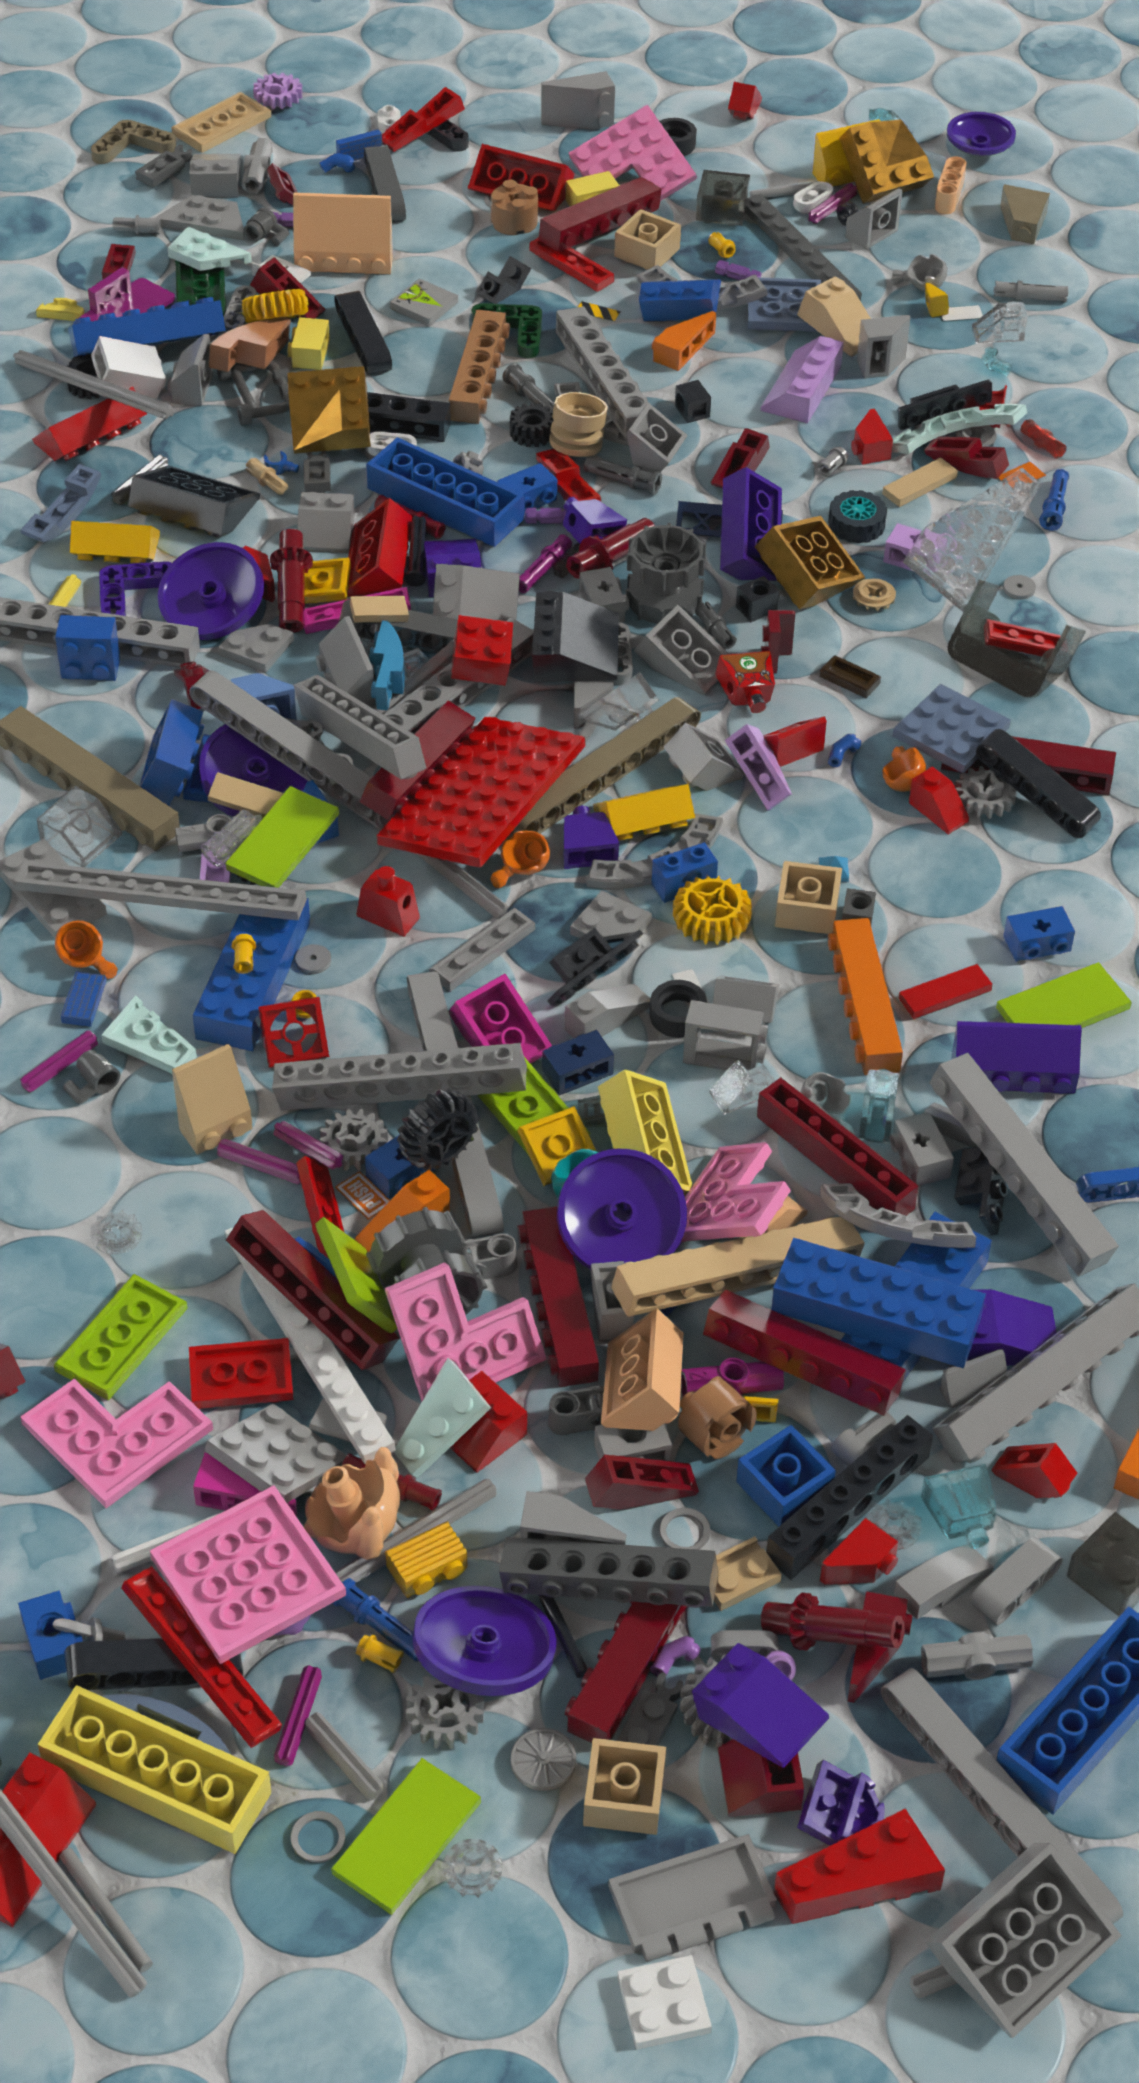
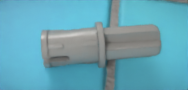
[113,215,161,235]

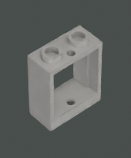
[683,1000,768,1075]

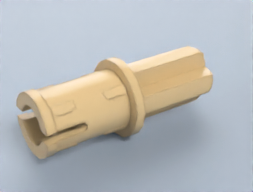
[245,458,288,495]

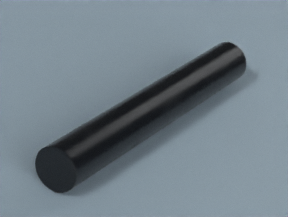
[537,1595,588,1678]

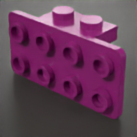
[77,267,175,321]

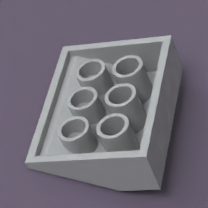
[925,1843,1122,2038]

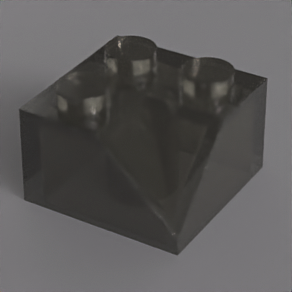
[696,170,750,226]
[1067,1512,1139,1616]

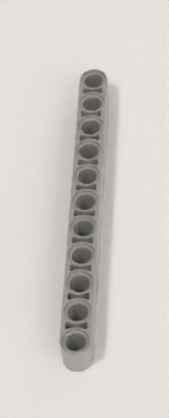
[407,971,504,1238]

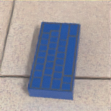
[336,129,382,161]
[61,972,106,1027]

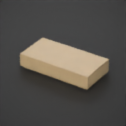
[350,596,409,623]

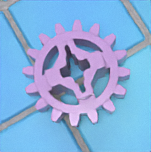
[253,73,303,109]

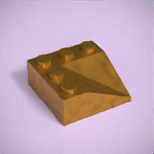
[839,120,934,204]
[287,366,371,454]
[755,516,865,610]

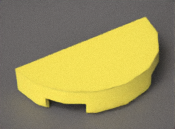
[36,298,85,321]

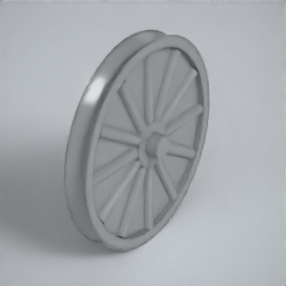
[511,1728,577,1791]

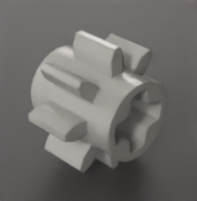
[453,451,484,475]

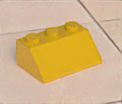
[812,119,880,186]
[70,521,160,564]
[593,784,696,841]

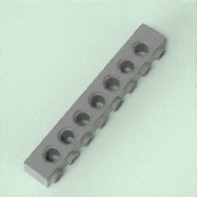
[555,306,648,440]
[0,597,200,667]
[383,617,534,734]
[272,1043,527,1111]

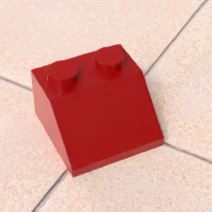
[450,1371,527,1473]

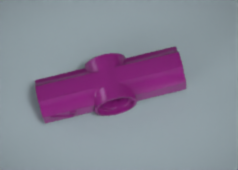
[681,1358,784,1397]

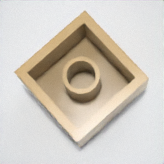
[614,209,681,270]
[775,861,842,934]
[583,1738,666,1835]

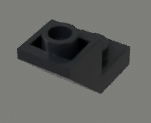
[476,256,532,304]

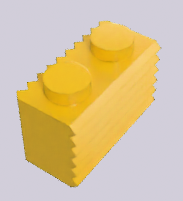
[385,1521,468,1598]

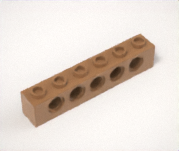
[449,310,510,424]

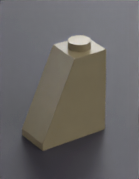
[1000,184,1050,244]

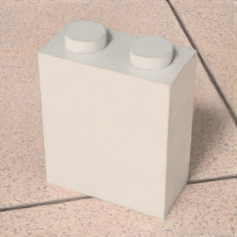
[91,336,167,399]

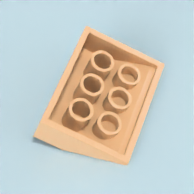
[293,193,393,274]

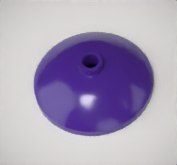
[947,112,1016,156]

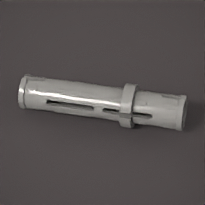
[994,280,1068,302]

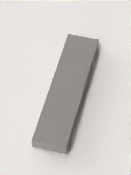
[429,908,535,992]

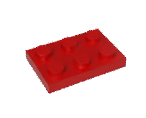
[189,1338,294,1409]

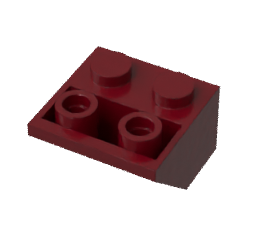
[718,1739,804,1817]

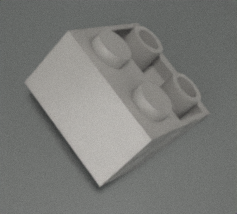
[857,315,910,379]

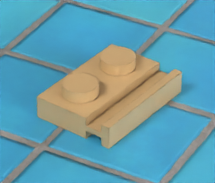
[714,1536,782,1611]

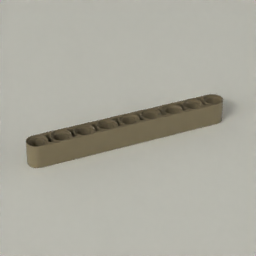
[512,697,701,834]

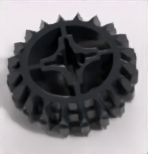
[397,1088,480,1171]

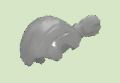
[891,254,948,291]
[801,1072,855,1134]

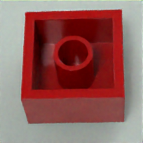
[451,615,513,686]

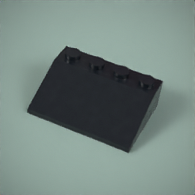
[128,465,261,537]
[532,591,619,682]

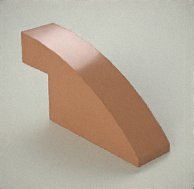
[209,317,291,372]

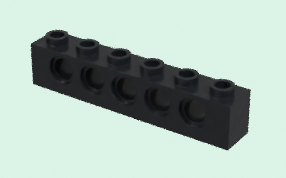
[367,392,451,442]
[766,1415,933,1580]

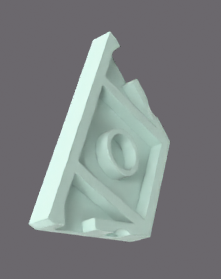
[168,227,252,271]

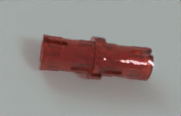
[1020,419,1067,459]

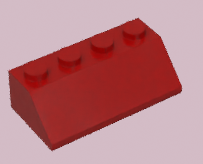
[468,143,575,212]
[32,386,147,461]
[347,498,412,597]
[0,1752,97,1928]

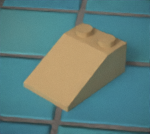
[797,276,871,357]
[172,1044,253,1155]

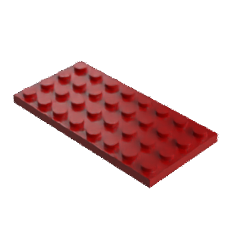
[376,717,585,868]

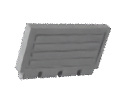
[608,1834,776,1962]

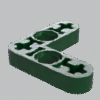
[471,303,542,359]

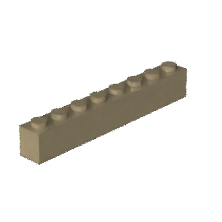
[0,706,180,851]

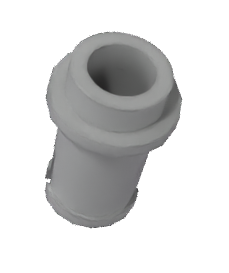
[817,447,848,477]

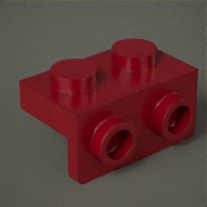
[760,610,795,674]

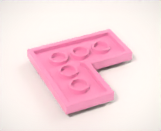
[569,104,697,201]
[681,1142,791,1242]
[384,1263,547,1402]
[20,1379,213,1508]

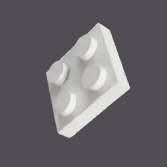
[617,1955,712,2050]

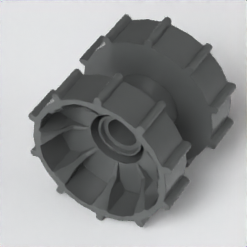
[626,523,706,624]
[366,1207,487,1315]

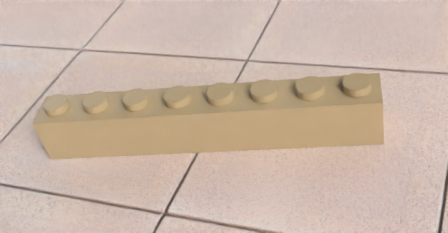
[611,1216,865,1317]

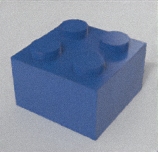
[55,615,121,681]
[736,1425,836,1527]

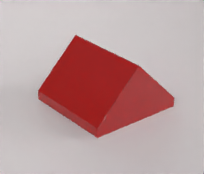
[763,716,827,767]

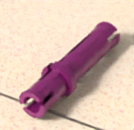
[518,534,572,593]

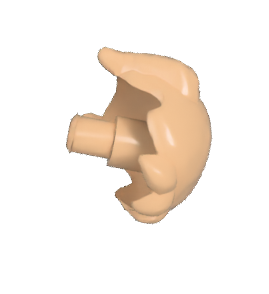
[303,1447,400,1560]

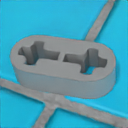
[711,1630,779,1662]

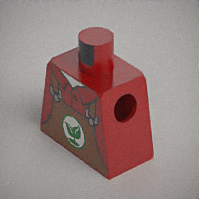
[715,651,775,713]

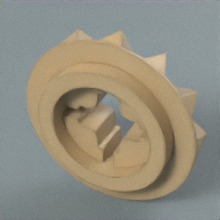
[853,578,896,612]

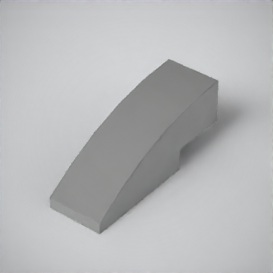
[893,1544,994,1620]

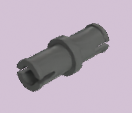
[695,602,737,650]

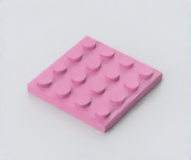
[150,1485,346,1664]

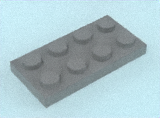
[0,838,107,938]

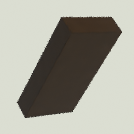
[819,655,881,698]

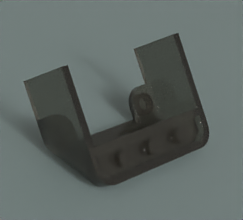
[947,579,1086,698]

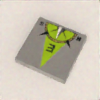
[390,278,458,326]

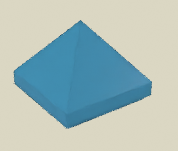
[818,856,849,882]

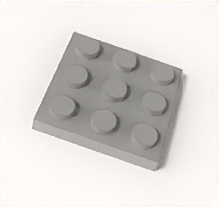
[204,1404,347,1503]

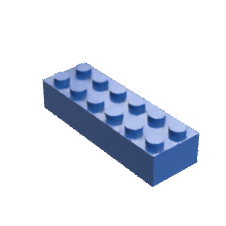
[68,297,226,357]
[366,437,525,547]
[193,898,310,1052]
[841,1212,992,1382]
[771,1237,986,1369]
[996,1606,1139,1815]

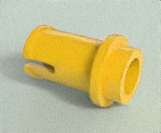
[708,232,736,258]
[232,934,256,974]
[356,1635,404,1674]

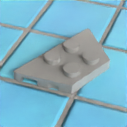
[156,195,245,240]

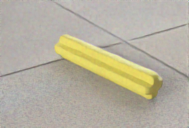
[48,574,81,607]

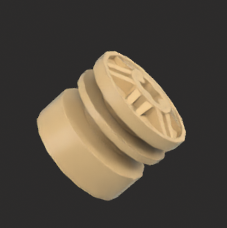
[549,392,608,457]

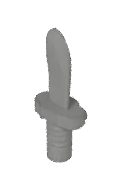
[53,1617,126,1641]

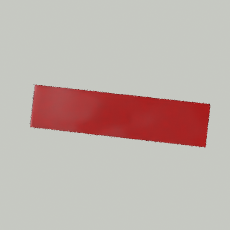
[382,87,465,152]
[536,448,602,502]

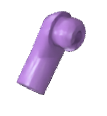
[650,1636,700,1677]

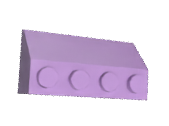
[761,336,844,423]

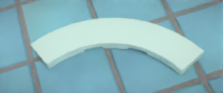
[892,404,1027,454]

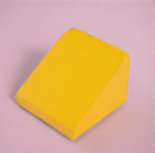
[925,283,949,317]
[744,1396,778,1422]

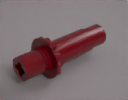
[567,518,655,579]
[270,529,313,633]
[761,1592,905,1651]

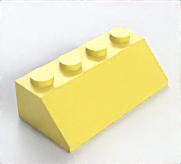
[598,1069,693,1196]

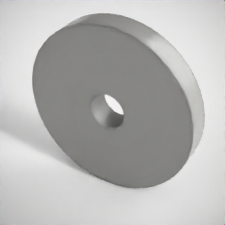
[1003,575,1036,600]
[295,944,331,974]

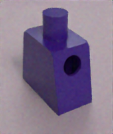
[563,497,628,544]
[563,805,619,869]

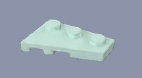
[101,995,197,1074]
[394,1358,491,1478]

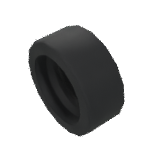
[659,117,697,156]
[649,979,708,1038]

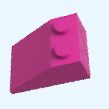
[448,973,552,1064]

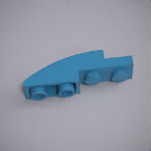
[369,620,405,710]

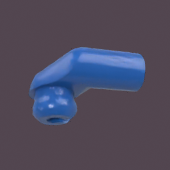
[319,153,355,173]
[828,734,862,767]

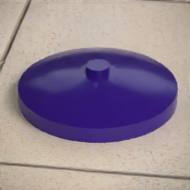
[157,542,264,640]
[199,724,308,819]
[557,1148,687,1270]
[412,1586,557,1696]

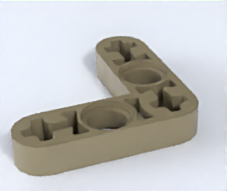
[91,119,177,164]

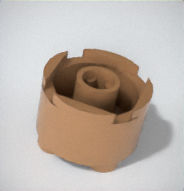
[491,180,538,235]
[678,1376,757,1459]

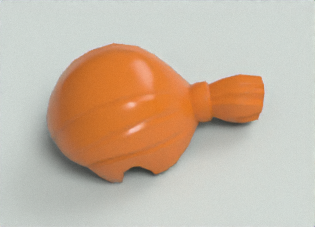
[882,746,926,792]
[490,831,550,888]
[55,920,118,979]

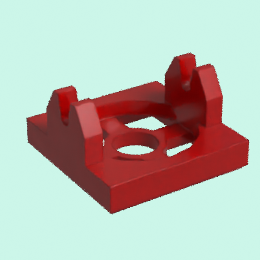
[258,996,330,1068]

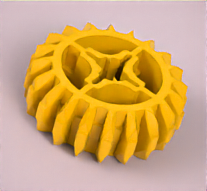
[241,289,308,323]
[673,874,752,946]

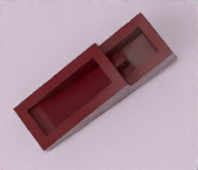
[711,428,770,489]
[924,437,1009,479]

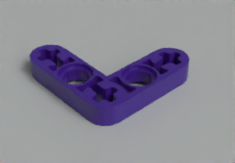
[99,561,172,616]

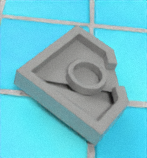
[218,624,294,673]
[570,890,652,942]

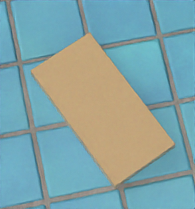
[171,92,271,153]

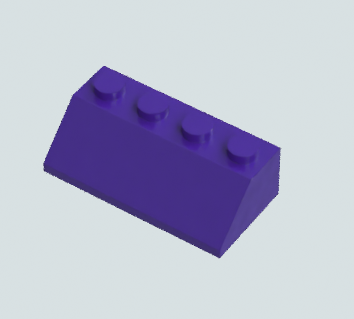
[720,467,782,581]
[951,1021,1082,1094]

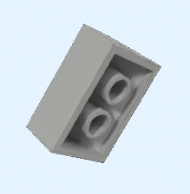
[316,616,375,708]

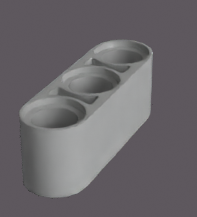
[970,1536,1063,1625]

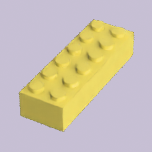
[37,1685,271,1854]

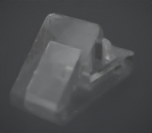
[709,1060,775,1115]

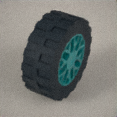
[828,490,887,543]

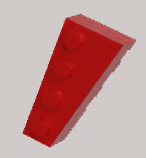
[773,1808,945,1924]

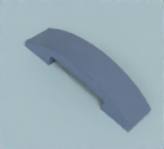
[20,464,101,542]
[102,1694,230,1754]

